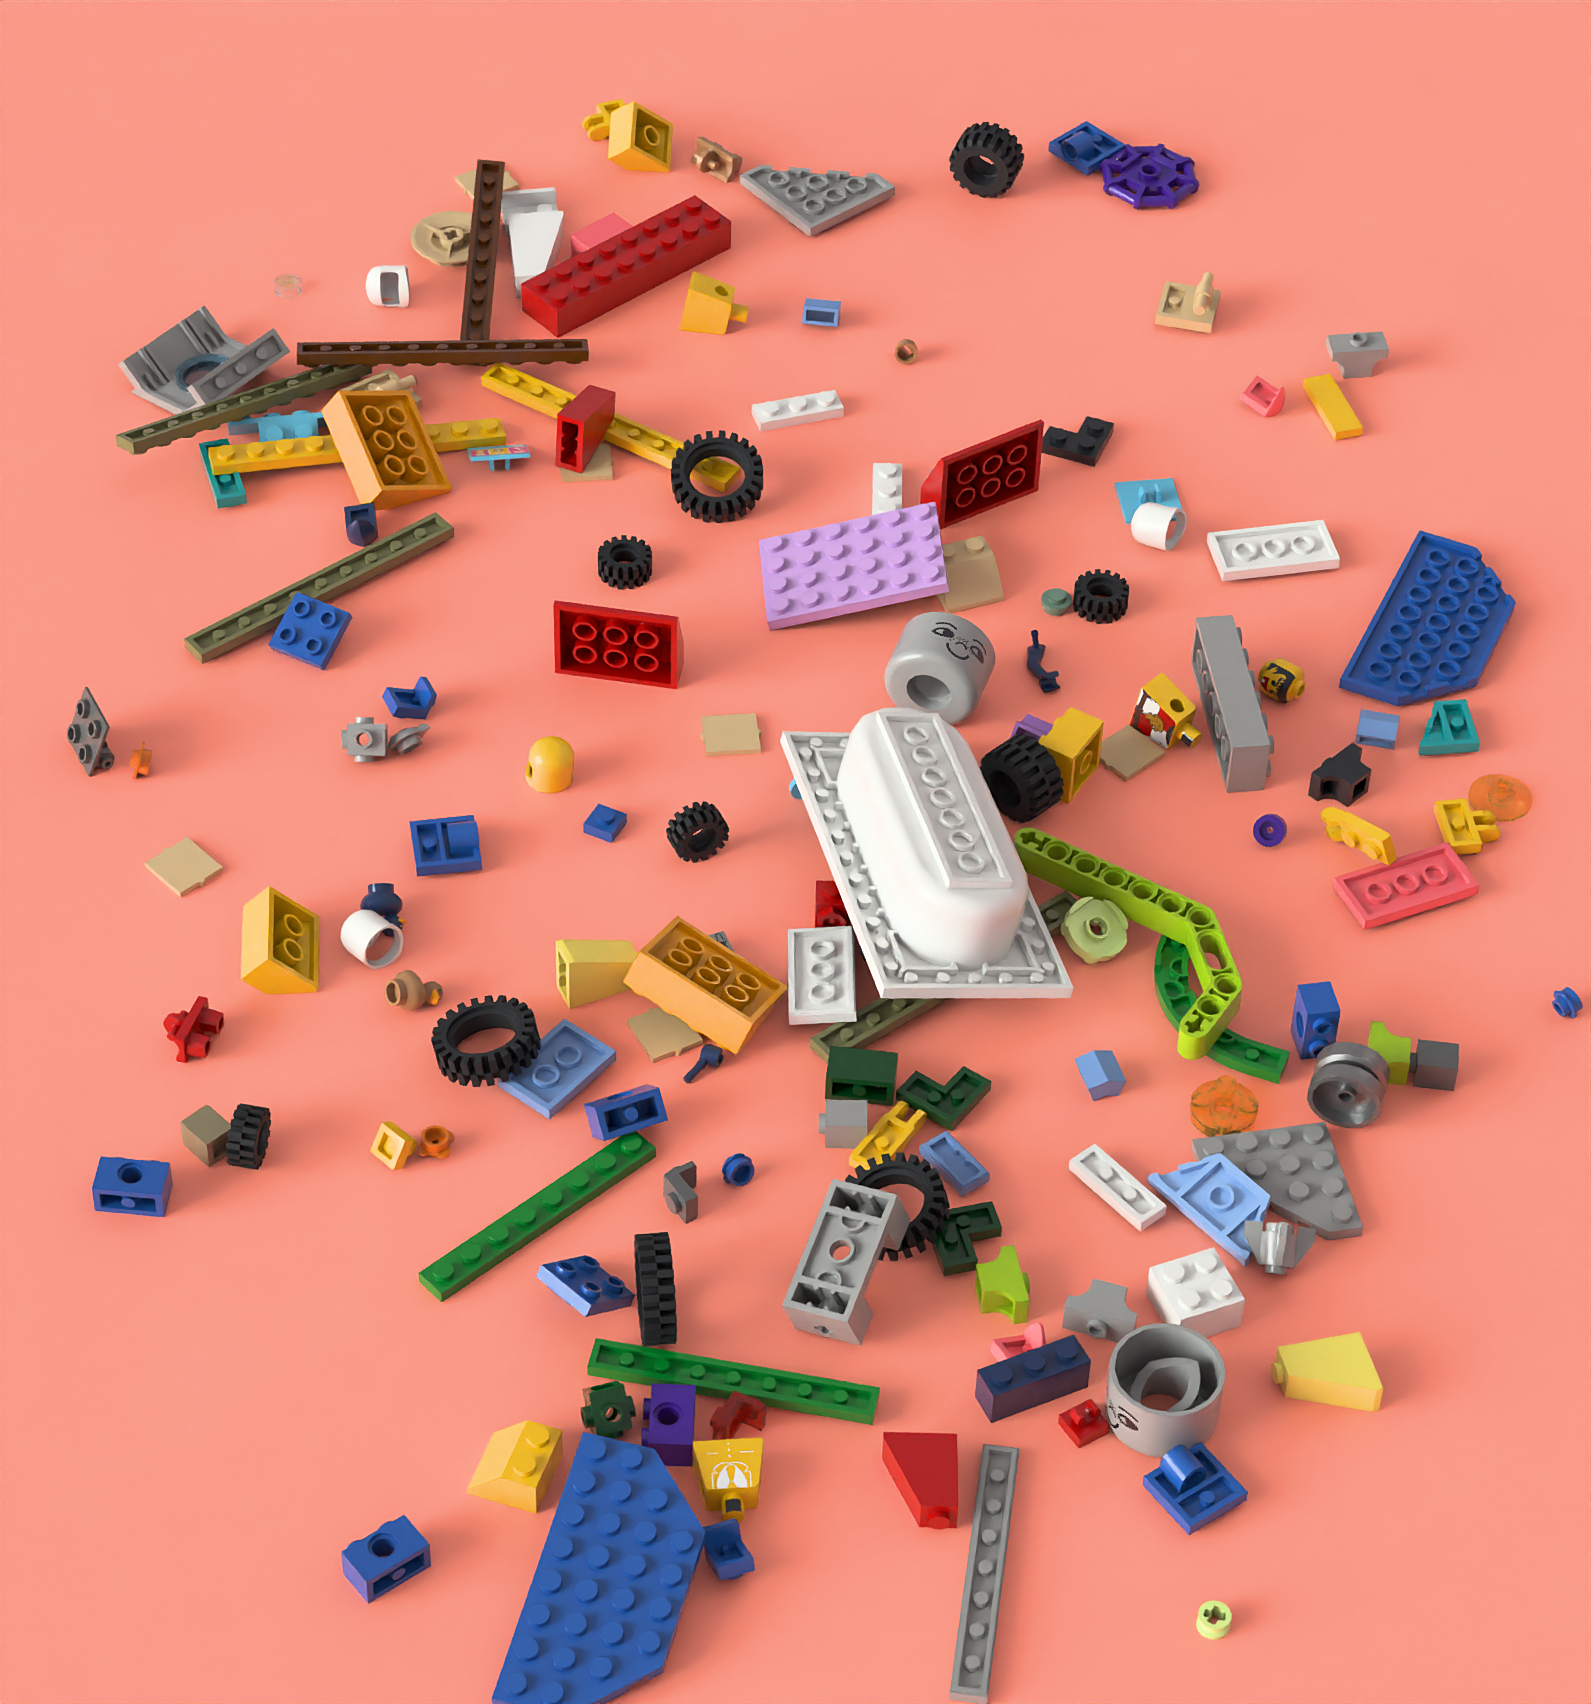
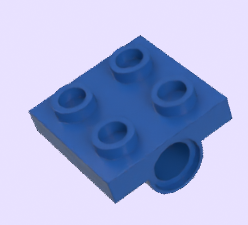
[1048,121,1125,176]
[268,592,353,670]
[409,815,482,877]
[536,1255,635,1317]
[1142,1442,1248,1535]

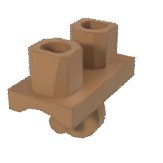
[691,136,743,183]

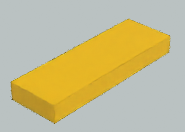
[1302,374,1363,440]

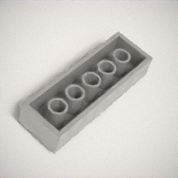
[1190,615,1274,793]

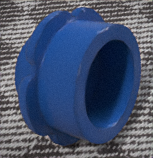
[1552,987,1583,1018]
[722,1153,755,1186]

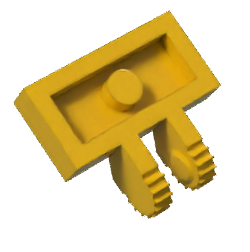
[581,98,626,141]
[1433,798,1501,855]

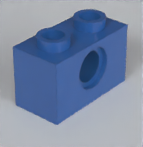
[1290,981,1341,1060]
[584,1084,668,1141]
[92,1156,173,1217]
[341,1515,431,1604]

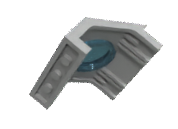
[118,305,291,415]

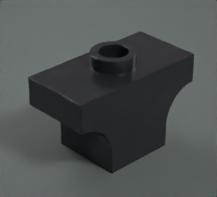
[1308,742,1372,807]

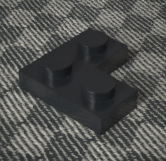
[1042,416,1114,467]

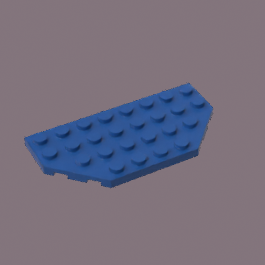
[1339,530,1516,706]
[491,1432,706,1704]

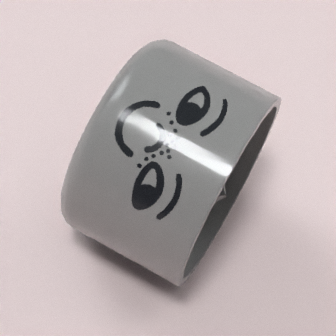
[884,612,996,725]
[1104,1323,1225,1458]

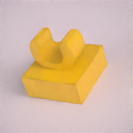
[370,1121,418,1170]

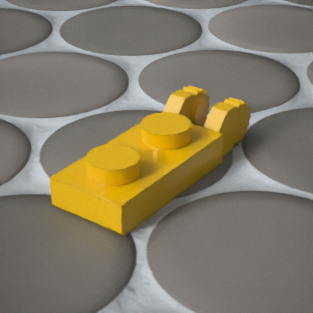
[1320,806,1397,866]
[849,1100,927,1170]

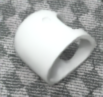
[366,265,409,308]
[1131,502,1187,551]
[340,910,403,969]

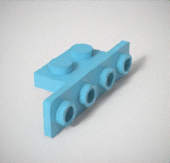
[228,410,328,442]

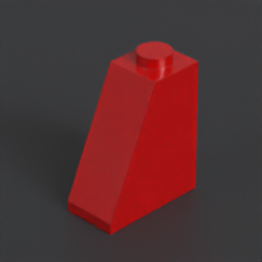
[555,384,616,473]
[882,1432,958,1530]

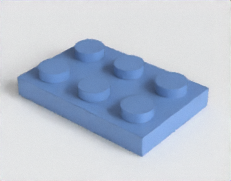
[497,1019,616,1120]

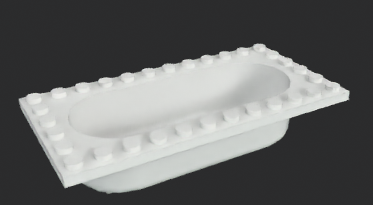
[780,707,1074,999]

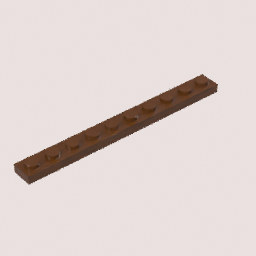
[460,159,505,367]
[297,339,589,368]

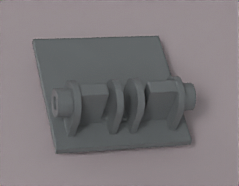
[67,687,115,777]

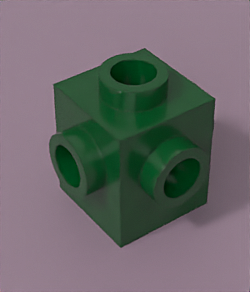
[580,1381,636,1439]

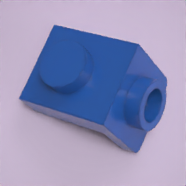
[382,676,437,720]
[703,1518,755,1581]

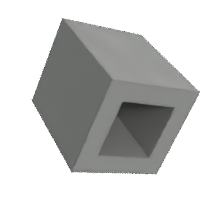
[818,1099,867,1149]

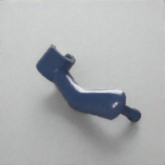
[1027,630,1061,693]

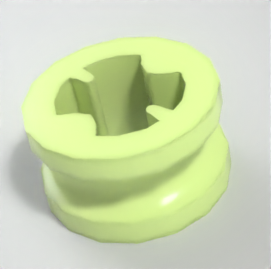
[1196,1600,1232,1640]

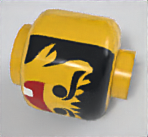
[1258,657,1306,704]

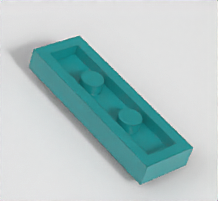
[198,438,247,509]

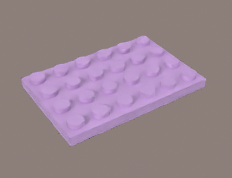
[758,502,950,630]

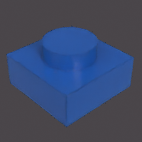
[583,803,627,843]

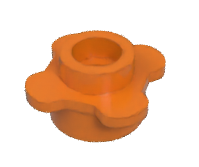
[129,741,153,779]
[417,1125,455,1159]

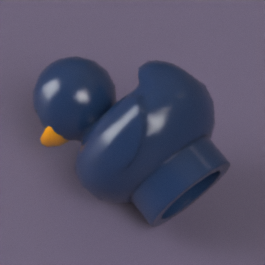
[360,883,407,937]

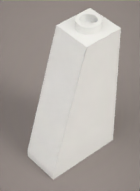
[507,211,564,299]

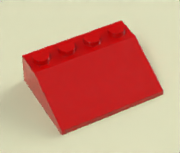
[920,419,1044,529]
[553,600,684,689]

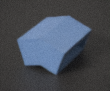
[802,298,841,327]
[1355,709,1400,750]
[1074,1050,1126,1101]

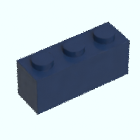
[975,1335,1091,1423]

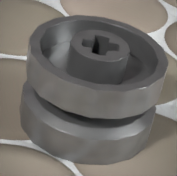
[1307,1042,1390,1128]

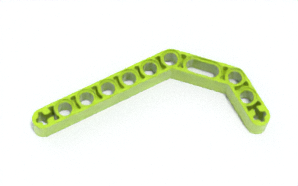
[1014,827,1243,1060]

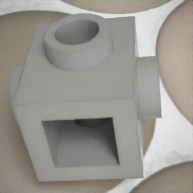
[341,717,388,762]

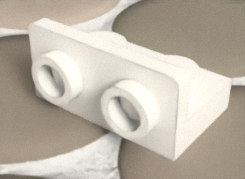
[501,187,558,234]

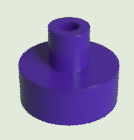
[1253,813,1287,847]

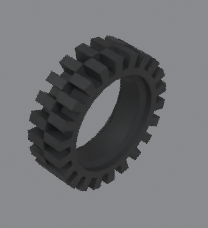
[671,430,764,523]
[431,995,541,1087]
[845,1153,950,1261]
[634,1232,677,1347]

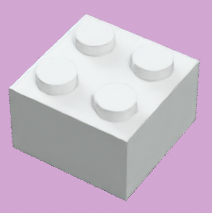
[1146,1247,1245,1337]

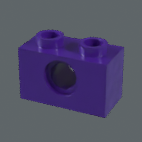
[641,1383,696,1467]

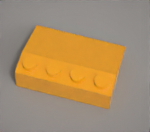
[321,390,452,510]
[623,916,788,1055]

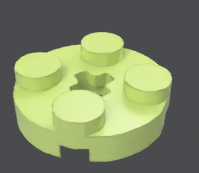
[1060,897,1128,964]

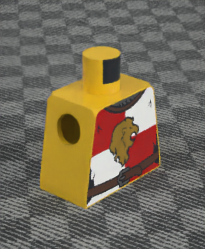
[1129,673,1203,749]

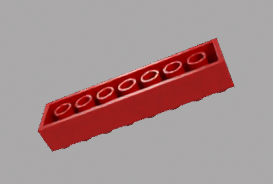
[521,195,731,338]

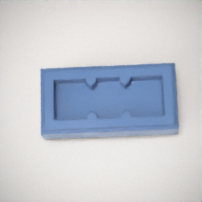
[919,1130,990,1197]

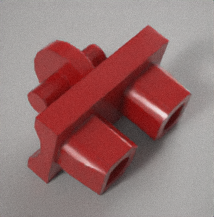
[163,995,224,1064]

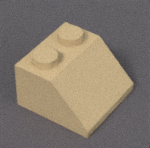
[937,535,1004,613]

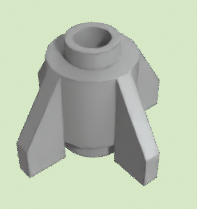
[1243,1220,1316,1275]

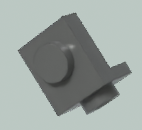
[663,1161,698,1224]

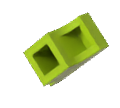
[1367,1021,1411,1085]
[974,1245,1030,1324]

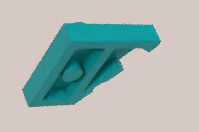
[1418,699,1480,756]

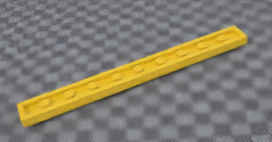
[481,362,741,493]
[208,417,506,476]

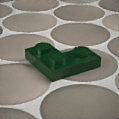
[896,1066,992,1131]
[932,1201,1002,1276]

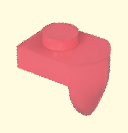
[1240,375,1286,417]
[989,1323,1046,1362]

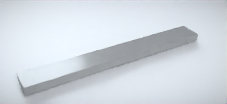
[949,1444,1020,1704]

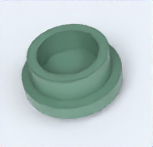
[1041,588,1072,616]

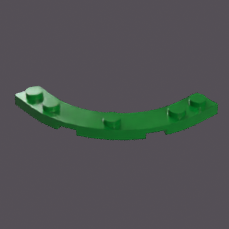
[1154,934,1290,1084]

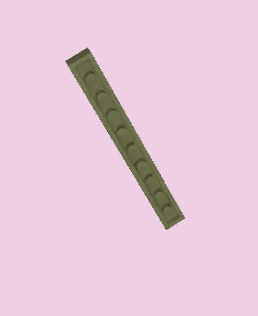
[115,364,372,455]
[184,512,454,664]
[810,891,1078,1064]

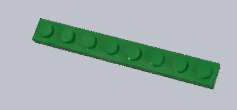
[418,1131,656,1303]
[587,1338,880,1425]

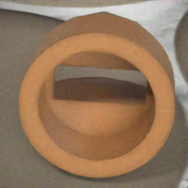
[894,339,918,364]

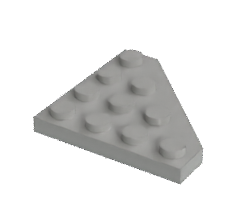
[740,165,895,237]
[1191,1122,1363,1241]

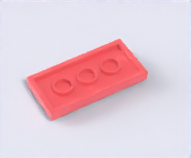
[1332,842,1480,930]

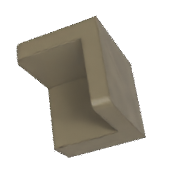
[180,1105,231,1167]

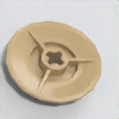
[410,210,472,267]

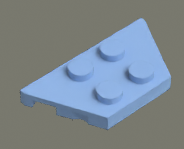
[1148,1153,1271,1267]

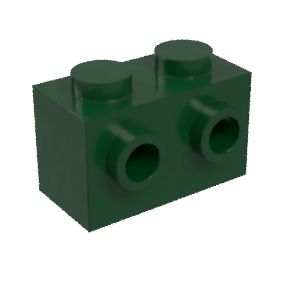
[825,1046,898,1106]

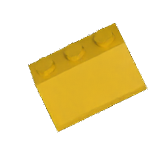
[241,886,319,994]

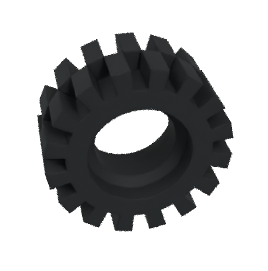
[598,535,652,590]
[1073,569,1129,624]
[666,801,730,863]
[226,1103,271,1170]

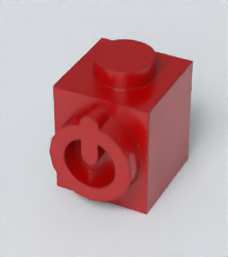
[815,880,848,928]

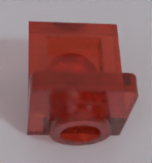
[710,1390,766,1440]

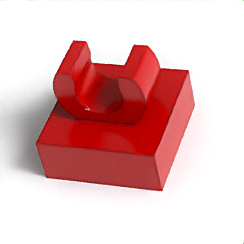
[1058,1399,1110,1448]

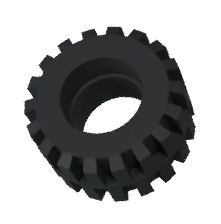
[949,122,1025,198]
[979,734,1064,823]

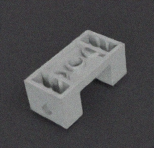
[782,1179,911,1346]

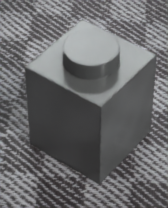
[1408,1039,1459,1091]

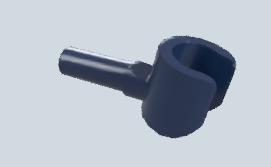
[683,1044,724,1084]

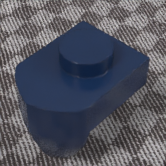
[344,502,378,547]

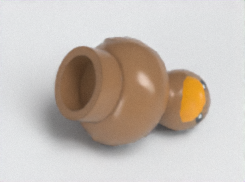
[384,969,443,1011]

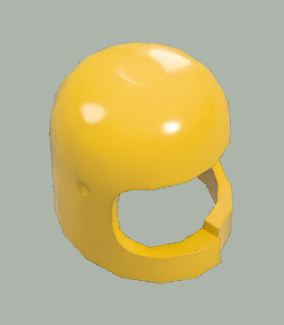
[525,736,574,793]

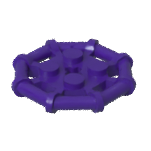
[1099,143,1200,210]

